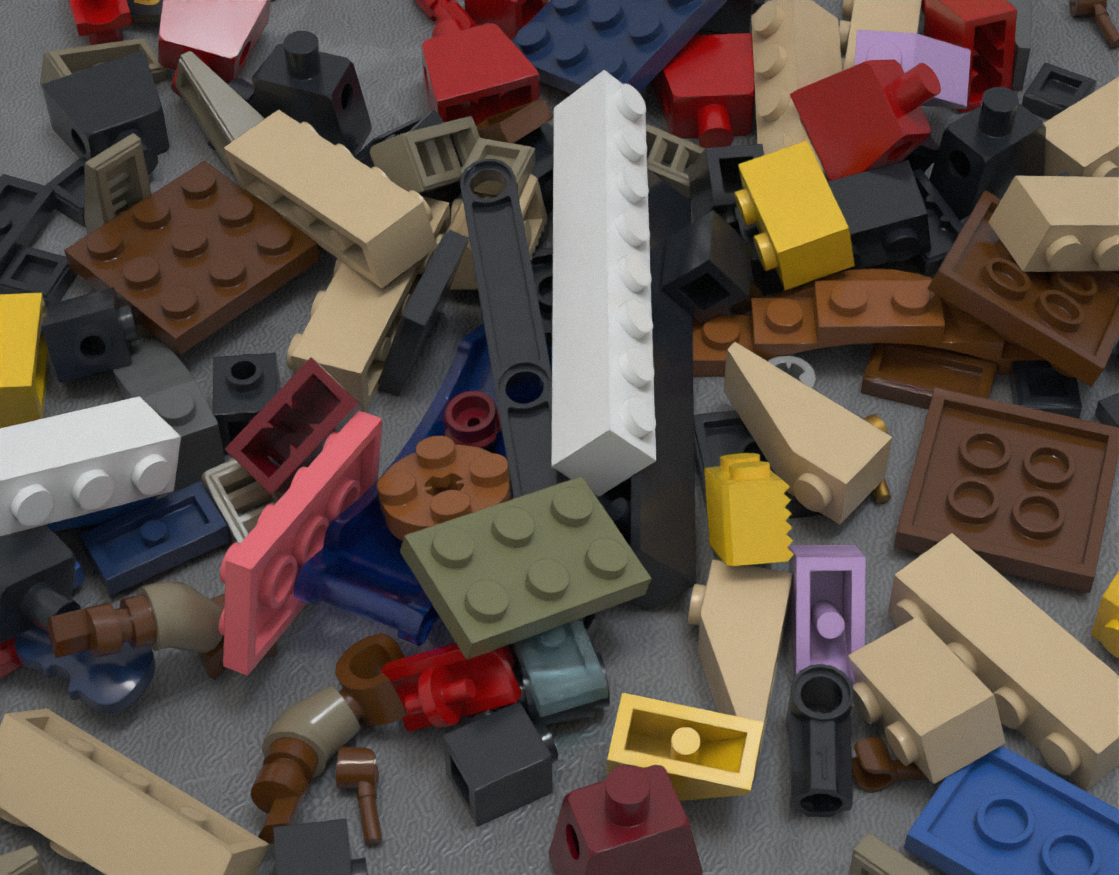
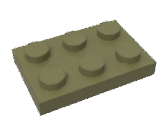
[400,476,652,660]

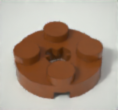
[377,436,512,541]

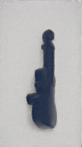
[15,626,156,714]

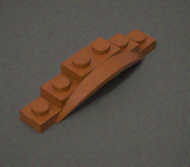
[692,269,1047,377]

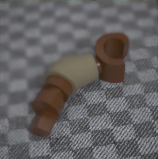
[48,581,278,680]
[250,633,408,844]

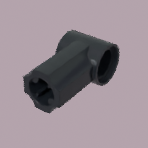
[786,664,854,817]

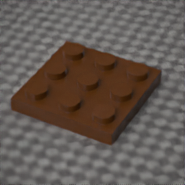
[64,161,320,356]
[927,190,1119,387]
[894,387,1119,593]

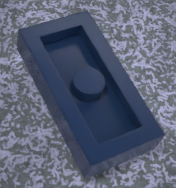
[80,481,230,596]

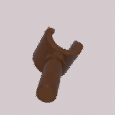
[1069,0,1119,49]
[852,737,945,793]
[336,747,383,846]

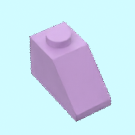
[854,30,971,109]
[789,545,866,686]

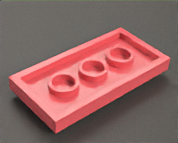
[218,410,382,676]

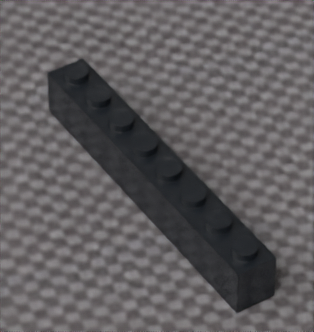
[595,168,696,611]

